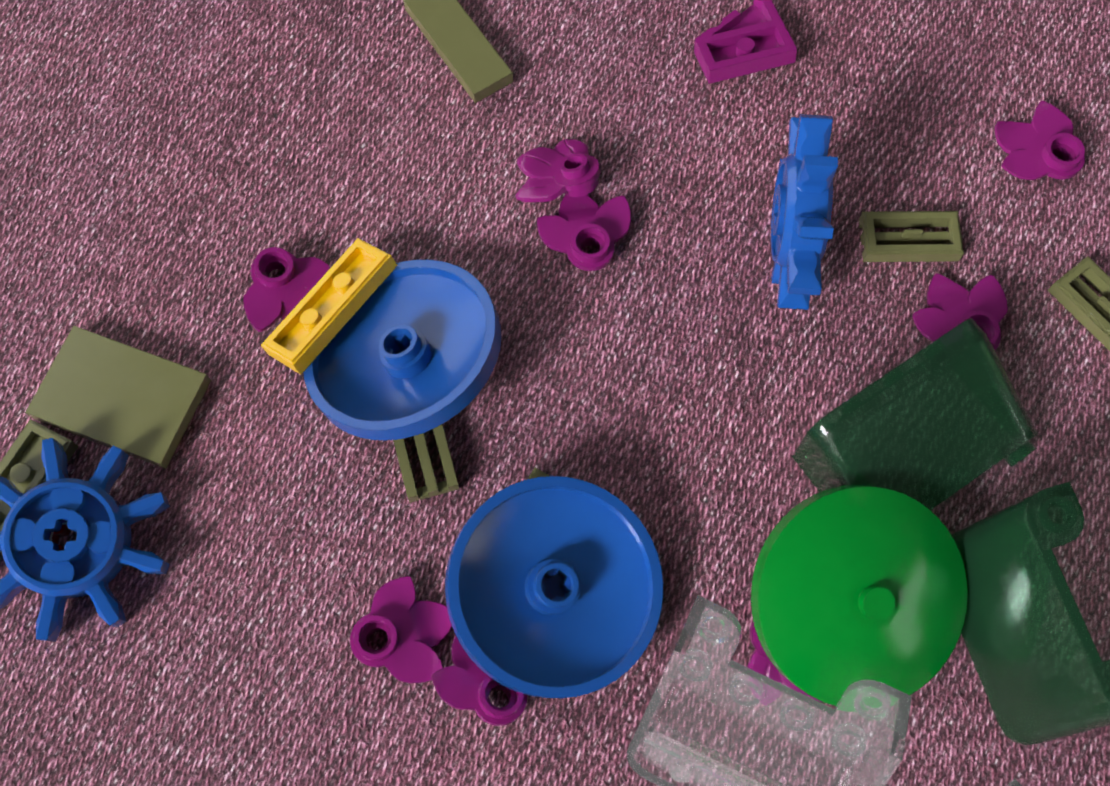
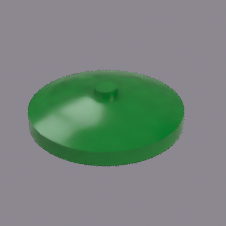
[751,485,968,709]

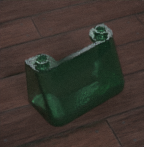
[792,318,1039,510]
[951,481,1110,745]

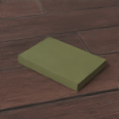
[25,326,211,469]

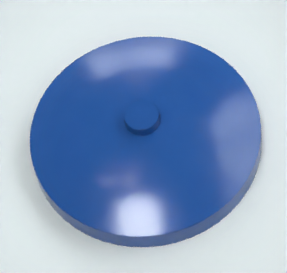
[303,259,502,441]
[445,476,663,698]

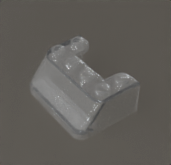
[627,595,912,786]

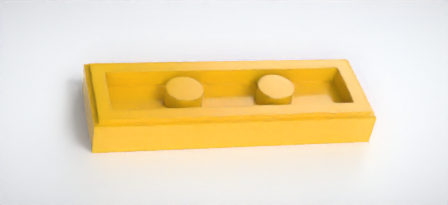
[261,238,398,375]

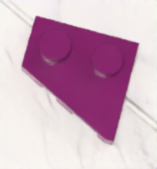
[694,0,797,84]

